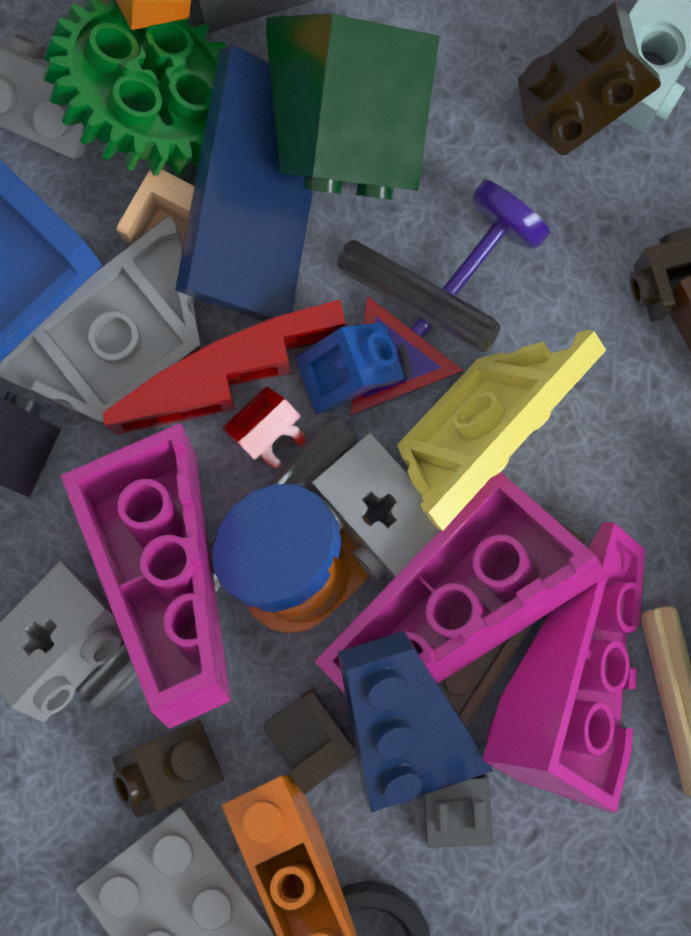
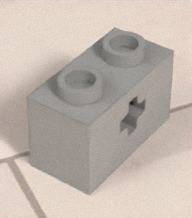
[311,433,440,582]
[0,561,123,723]

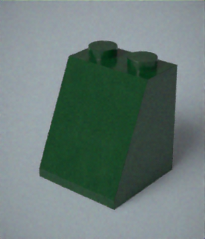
[266,14,439,200]

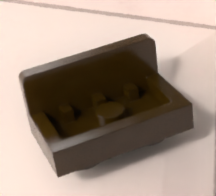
[518,1,661,156]

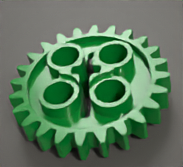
[43,0,227,176]

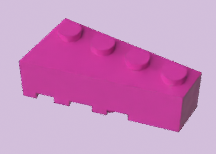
[60,423,231,729]
[314,472,607,694]

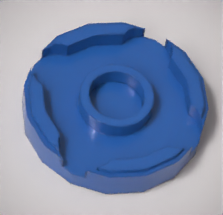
[212,484,342,612]

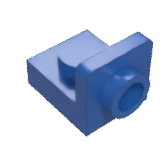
[294,323,405,414]

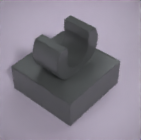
[424,776,493,848]

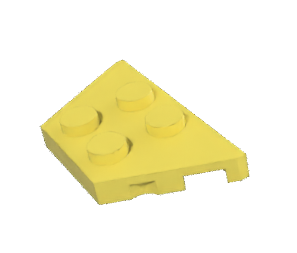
[397,330,606,531]

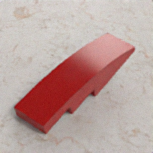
[102,299,346,435]

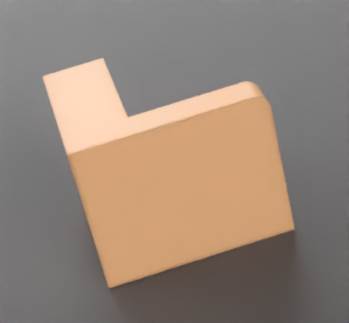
[117,170,194,248]

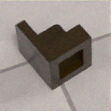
[263,688,356,795]

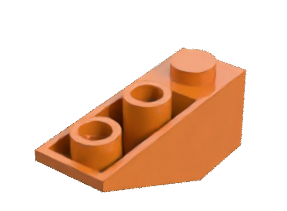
[221,775,357,936]

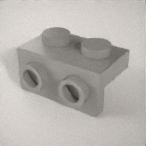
[0,33,87,159]

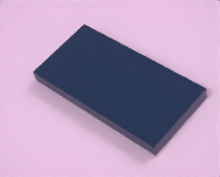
[175,45,313,321]

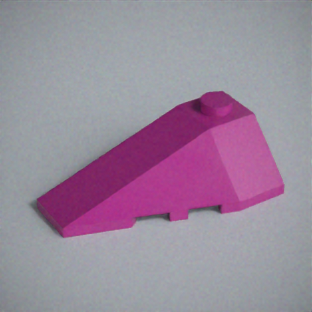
[482,522,645,813]

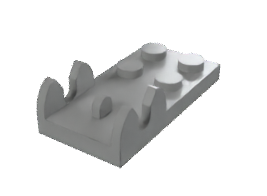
[76,804,277,936]

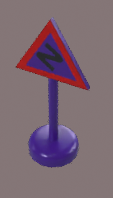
[350,179,551,416]

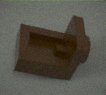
[630,228,691,322]
[113,720,225,818]

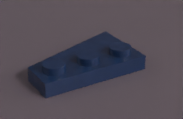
[338,631,493,813]

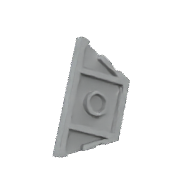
[0,215,203,425]

